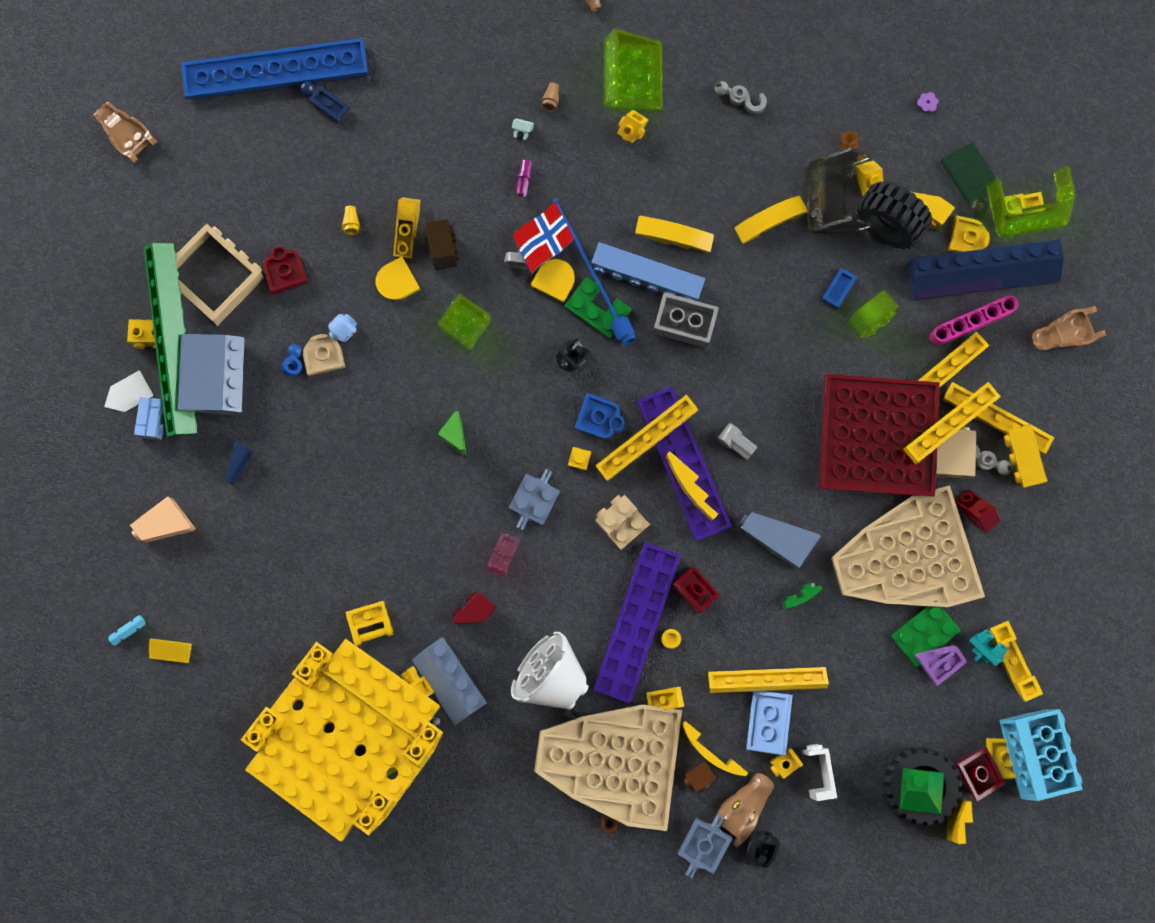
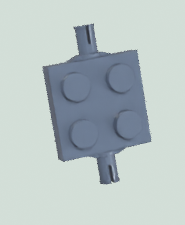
[509,469,560,530]
[678,814,732,878]

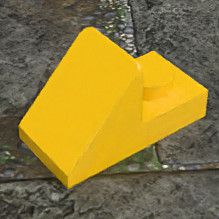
[646,687,684,710]

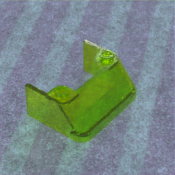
[987,165,1075,238]

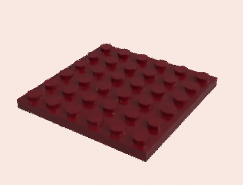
[819,374,940,497]

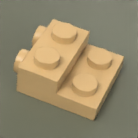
[595,495,650,550]

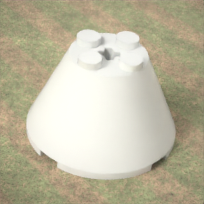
[511,632,588,710]

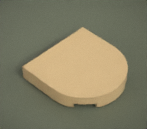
[303,334,346,376]

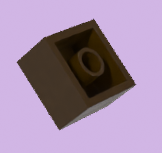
[425,219,460,271]

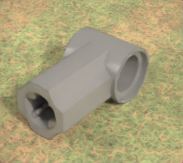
[717,423,757,460]

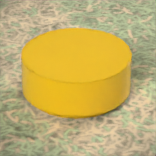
[661,629,681,649]

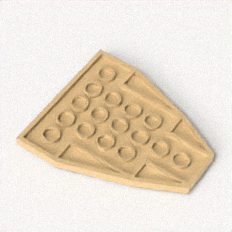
[831,485,985,608]
[534,704,682,831]

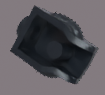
[556,338,590,372]
[746,830,780,868]

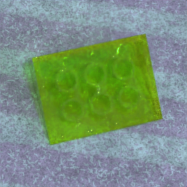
[604,29,662,111]

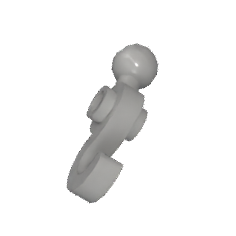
[714,81,767,114]
[975,445,1012,475]

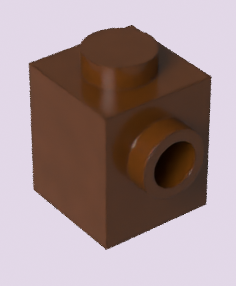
[684,761,716,793]

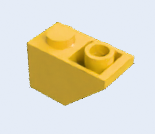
[856,161,883,196]

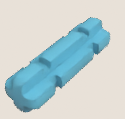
[108,615,145,645]

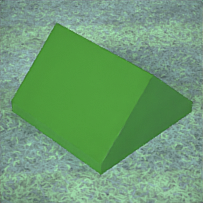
[438,411,467,456]

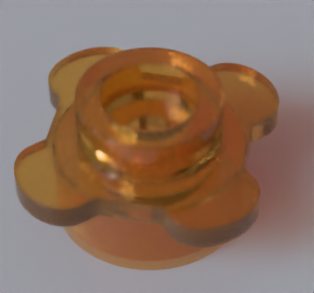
[840,132,859,150]

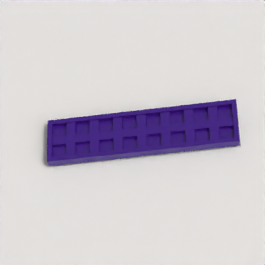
[637,386,732,541]
[593,542,681,703]

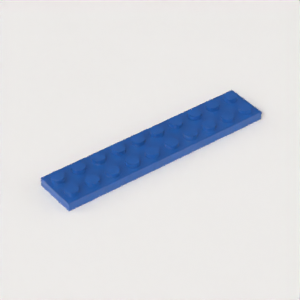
[181,38,369,100]

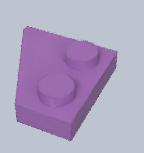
[914,645,967,686]

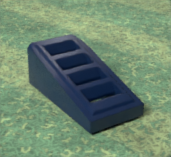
[225,441,253,484]

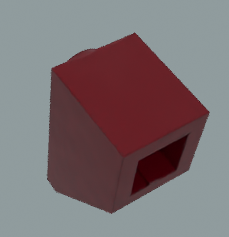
[955,489,1001,533]
[452,592,497,624]

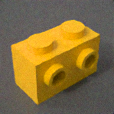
[127,319,156,349]

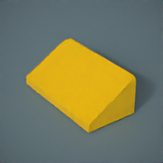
[149,639,192,663]

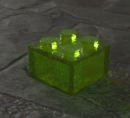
[847,289,899,339]
[438,294,492,350]

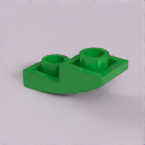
[782,583,822,610]

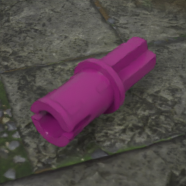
[516,160,533,197]

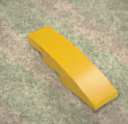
[635,216,714,253]
[666,451,718,522]

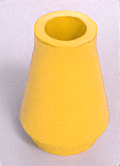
[342,206,360,235]

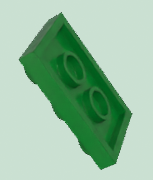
[890,600,961,667]

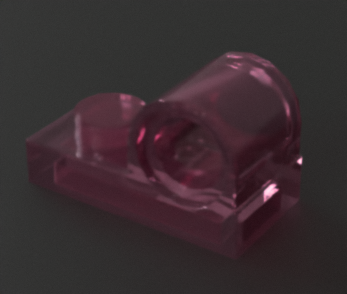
[487,532,520,578]

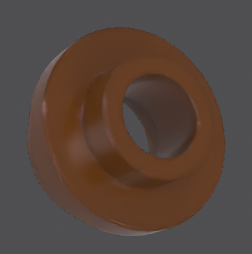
[599,814,619,834]

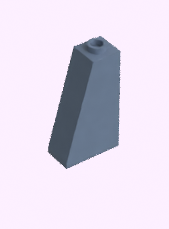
[739,512,820,569]

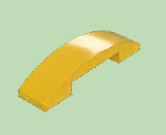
[734,196,808,244]
[990,621,1043,702]
[682,721,748,776]

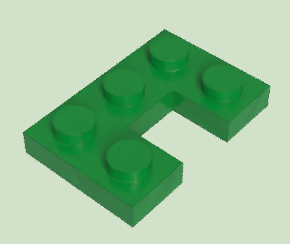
[564,277,632,340]

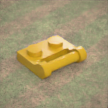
[346,601,394,646]

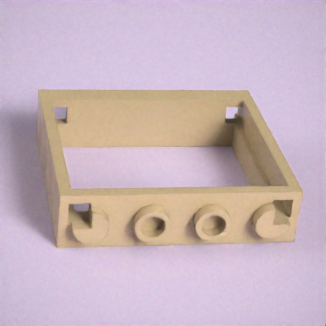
[176,224,265,326]

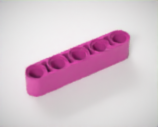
[929,296,1019,346]

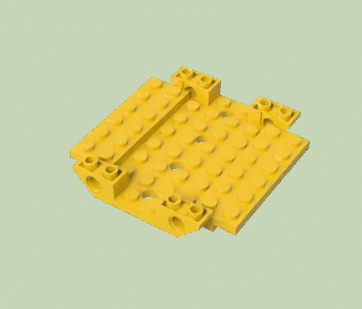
[241,639,443,842]

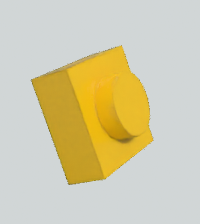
[568,447,591,471]

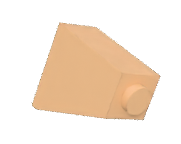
[130,497,196,542]

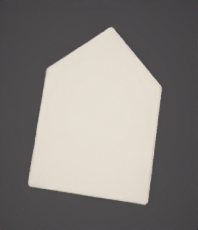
[104,371,153,412]

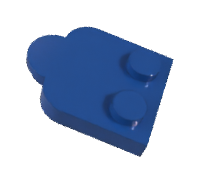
[574,393,625,439]

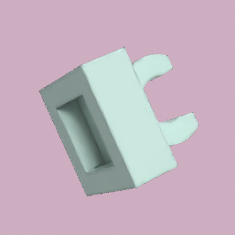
[512,118,534,140]

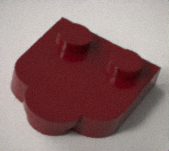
[263,246,308,295]

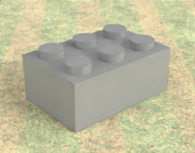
[653,293,719,348]

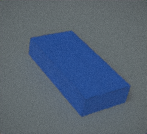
[821,268,857,309]

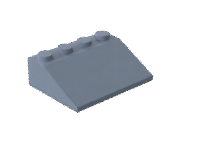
[177,334,244,416]

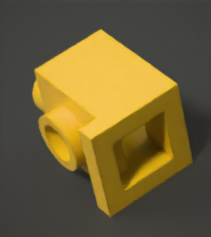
[770,748,803,779]

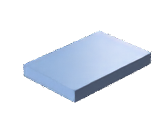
[746,691,792,755]

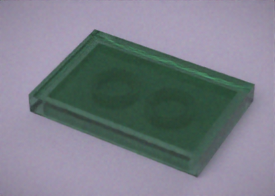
[940,142,1002,207]

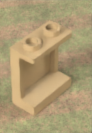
[936,427,976,479]

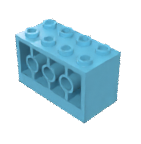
[999,709,1083,801]

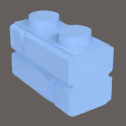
[134,397,166,440]

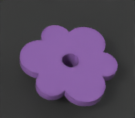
[917,92,939,112]

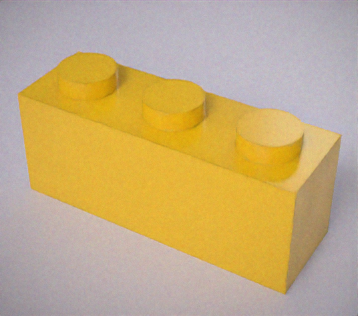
[1004,425,1047,488]

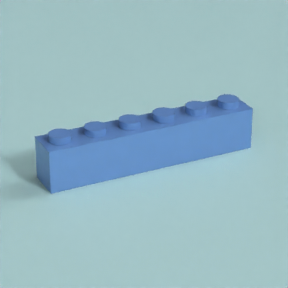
[591,242,706,301]

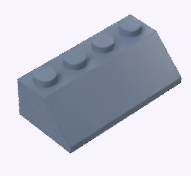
[412,637,488,725]

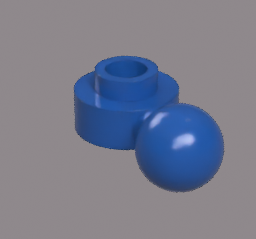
[281,344,302,377]

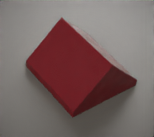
[672,566,719,615]
[956,747,1006,802]

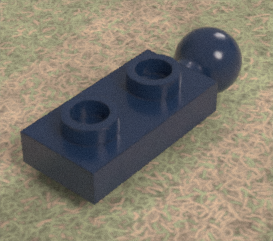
[300,81,350,123]

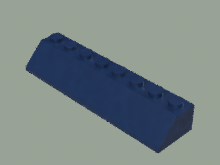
[907,239,1064,300]

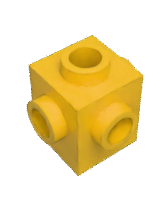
[617,110,648,143]

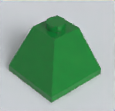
[900,768,944,814]

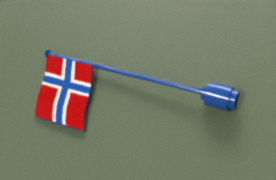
[513,198,636,346]

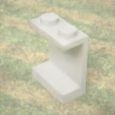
[802,744,837,801]

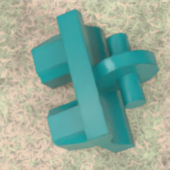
[969,629,1008,666]

